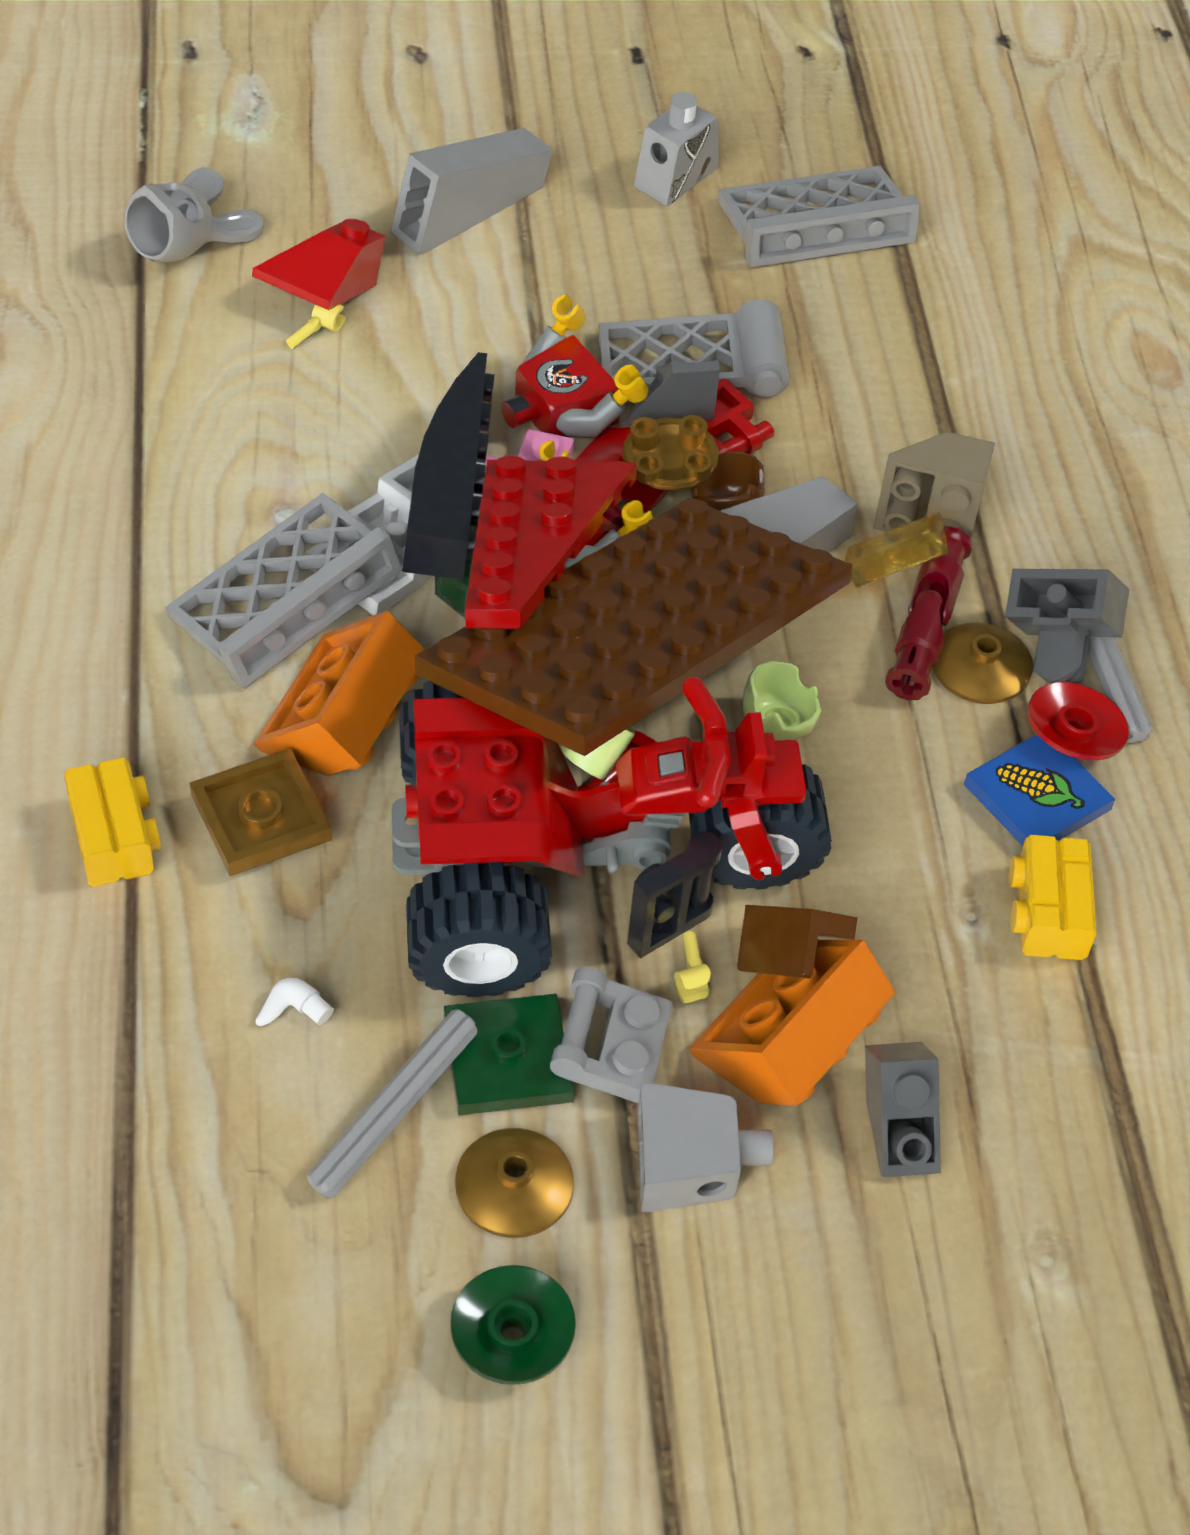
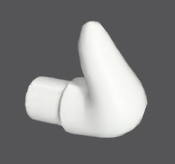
[256,977,334,1026]

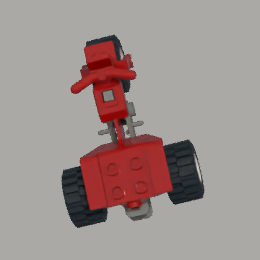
[391,676,832,997]

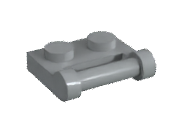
[550,967,673,1103]

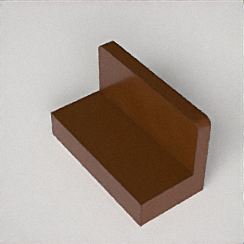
[737,905,858,979]

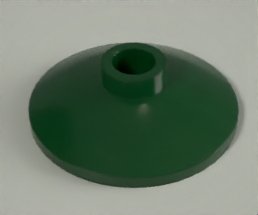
[451,1265,576,1385]

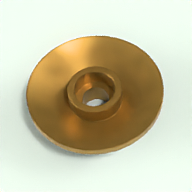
[932,622,1033,704]
[455,1128,574,1238]

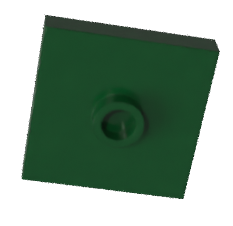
[444,993,574,1115]

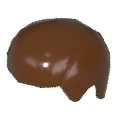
[691,452,765,511]

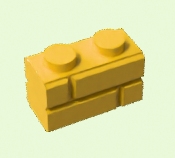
[63,757,161,887]
[1009,835,1097,960]

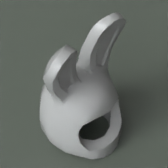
[124,167,264,262]

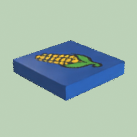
[964,734,1115,846]

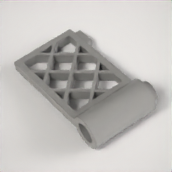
[598,299,790,401]

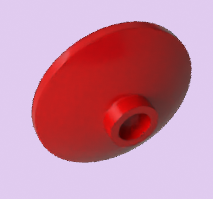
[1027,682,1129,760]

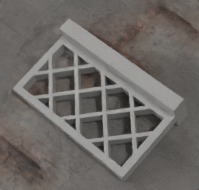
[718,166,920,268]
[165,493,402,689]

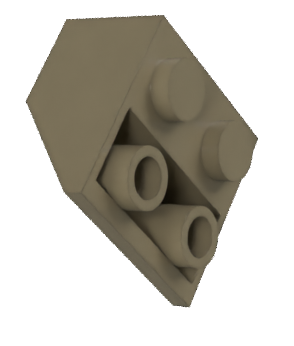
[873,432,995,542]

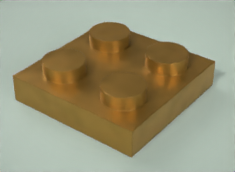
[189,748,332,876]

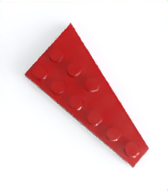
[465,455,636,629]

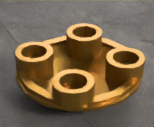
[622,415,719,491]

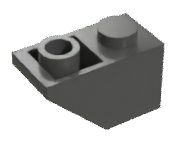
[865,1042,941,1177]

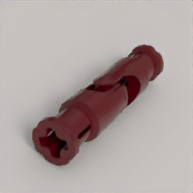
[885,526,973,700]

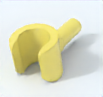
[286,304,346,349]
[674,931,711,1004]

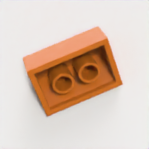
[253,610,425,776]
[689,940,896,1106]

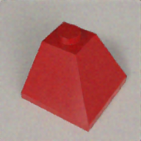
[252,219,386,310]

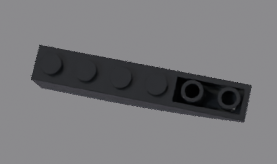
[402,352,495,580]

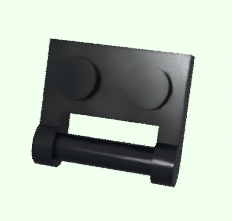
[627,832,722,959]

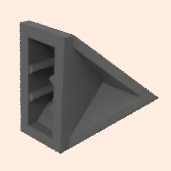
[621,361,720,426]

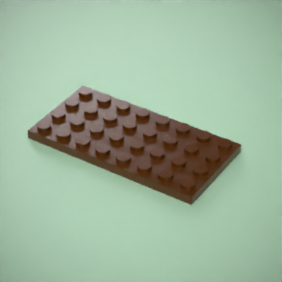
[415,498,852,756]

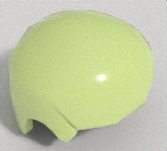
[742,661,821,740]

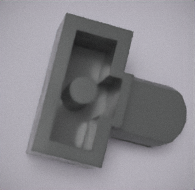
[1005,569,1130,684]

